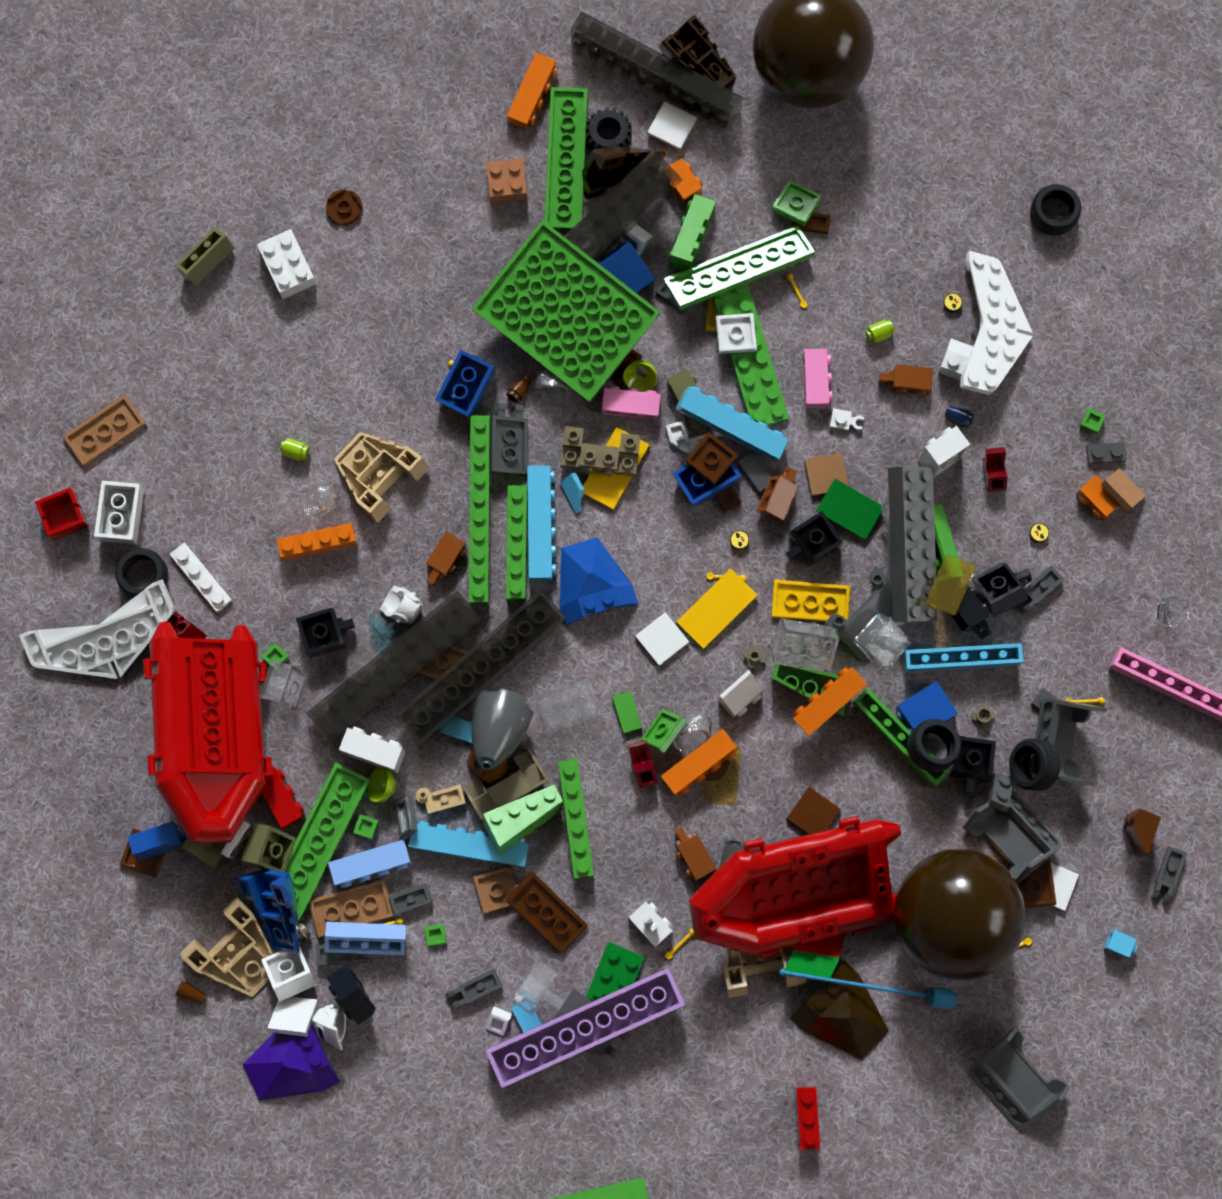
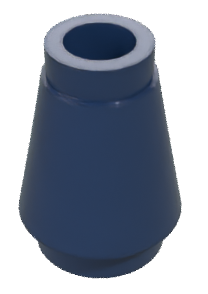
[945,405,975,428]

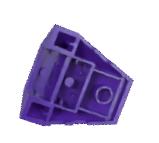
[243,1023,340,1100]

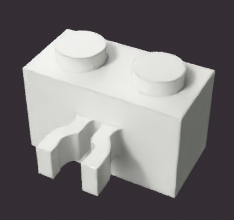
[628,902,673,947]

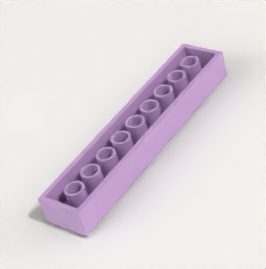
[486,967,685,1088]

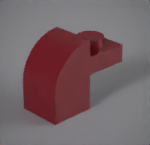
[983,447,1008,492]
[628,740,658,789]

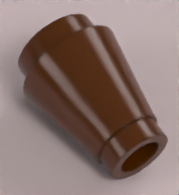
[506,375,532,403]
[175,981,206,1005]

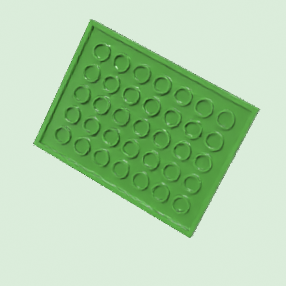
[471,220,661,402]

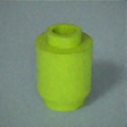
[865,320,895,344]
[280,438,309,461]

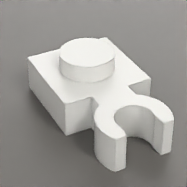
[830,408,864,431]

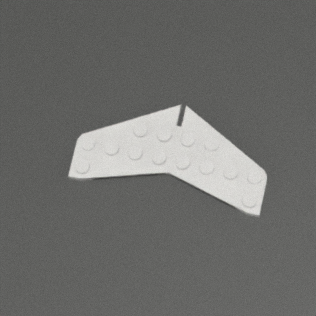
[960,251,1033,395]
[19,579,174,679]

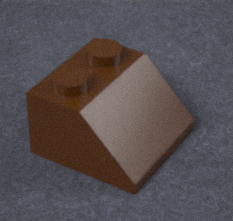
[1123,808,1161,857]

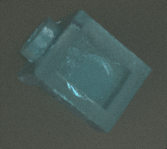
[367,613,398,638]

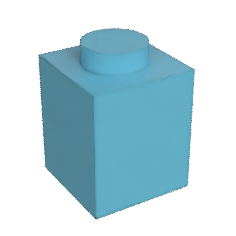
[1104,930,1137,958]

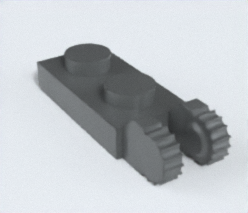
[1021,566,1064,614]
[1151,846,1187,904]
[316,945,372,965]
[445,969,503,1009]

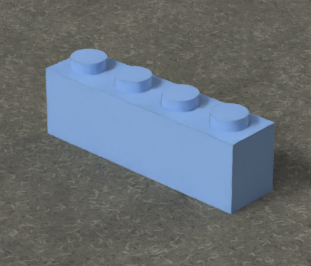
[328,839,412,888]
[325,922,406,955]

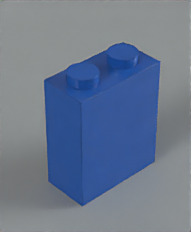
[597,240,655,294]
[896,681,958,738]
[127,821,187,861]

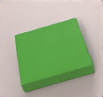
[771,180,822,226]
[641,709,687,753]

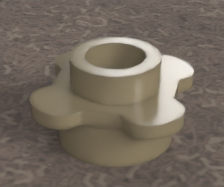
[743,645,766,668]
[972,704,995,727]
[298,923,311,943]

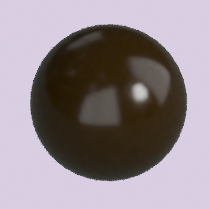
[752,0,874,109]
[894,849,1026,981]

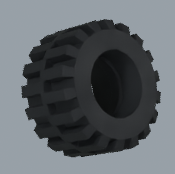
[585,107,632,151]

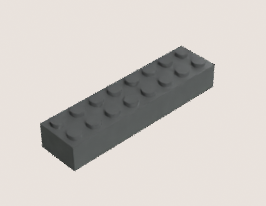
[888,466,938,622]

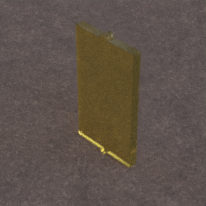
[925,554,976,616]
[704,746,741,804]

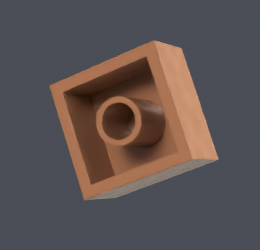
[486,158,528,204]

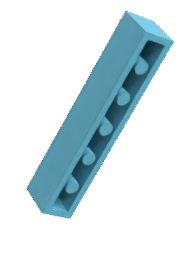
[675,386,789,462]
[527,466,556,581]
[903,643,1023,673]
[408,821,529,868]

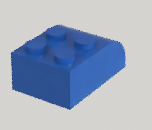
[435,349,497,417]
[672,463,741,507]

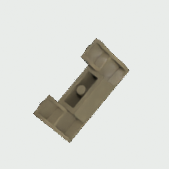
[560,426,641,477]
[462,748,549,821]

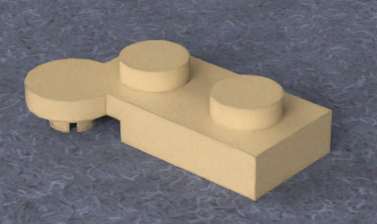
[416,785,466,814]

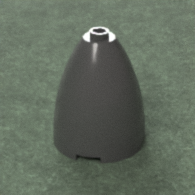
[472,689,533,770]

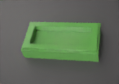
[612,691,642,734]

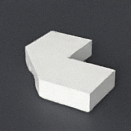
[665,421,706,455]

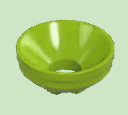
[623,360,657,392]
[367,767,396,803]

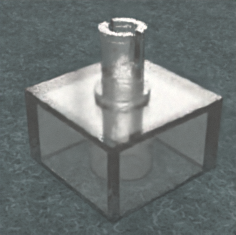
[853,612,912,671]
[258,661,308,711]
[513,960,565,1015]

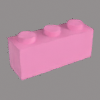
[803,349,832,409]
[602,386,661,420]

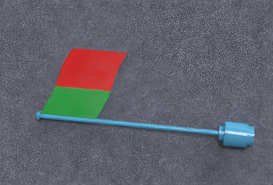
[779,933,957,1010]

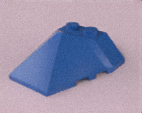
[560,537,638,626]
[236,869,300,954]

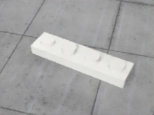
[170,542,232,613]

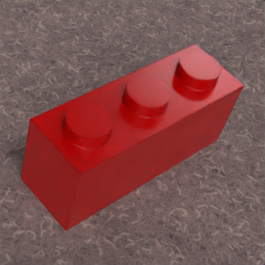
[261,766,305,829]
[795,1087,821,1150]

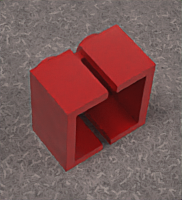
[35,487,89,541]

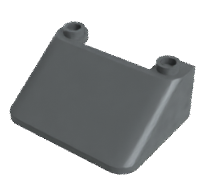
[822,566,905,662]
[962,791,1061,884]
[970,1026,1071,1129]

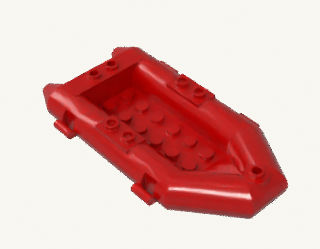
[143,622,273,843]
[688,816,901,959]

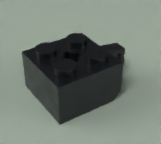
[785,511,843,567]
[972,563,1032,617]
[943,584,992,640]
[296,608,355,658]
[949,736,996,794]
[327,964,376,1024]

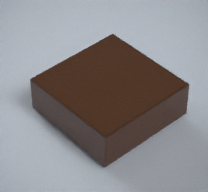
[715,487,741,512]

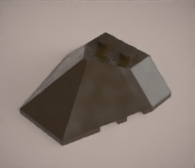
[658,15,736,91]
[582,146,666,200]
[790,960,889,1060]

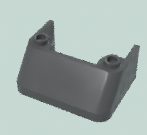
[1031,698,1107,786]

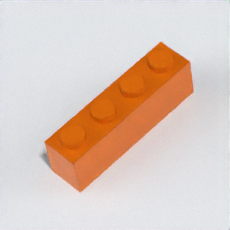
[507,52,558,130]
[277,523,358,562]
[792,667,868,736]
[661,729,739,796]

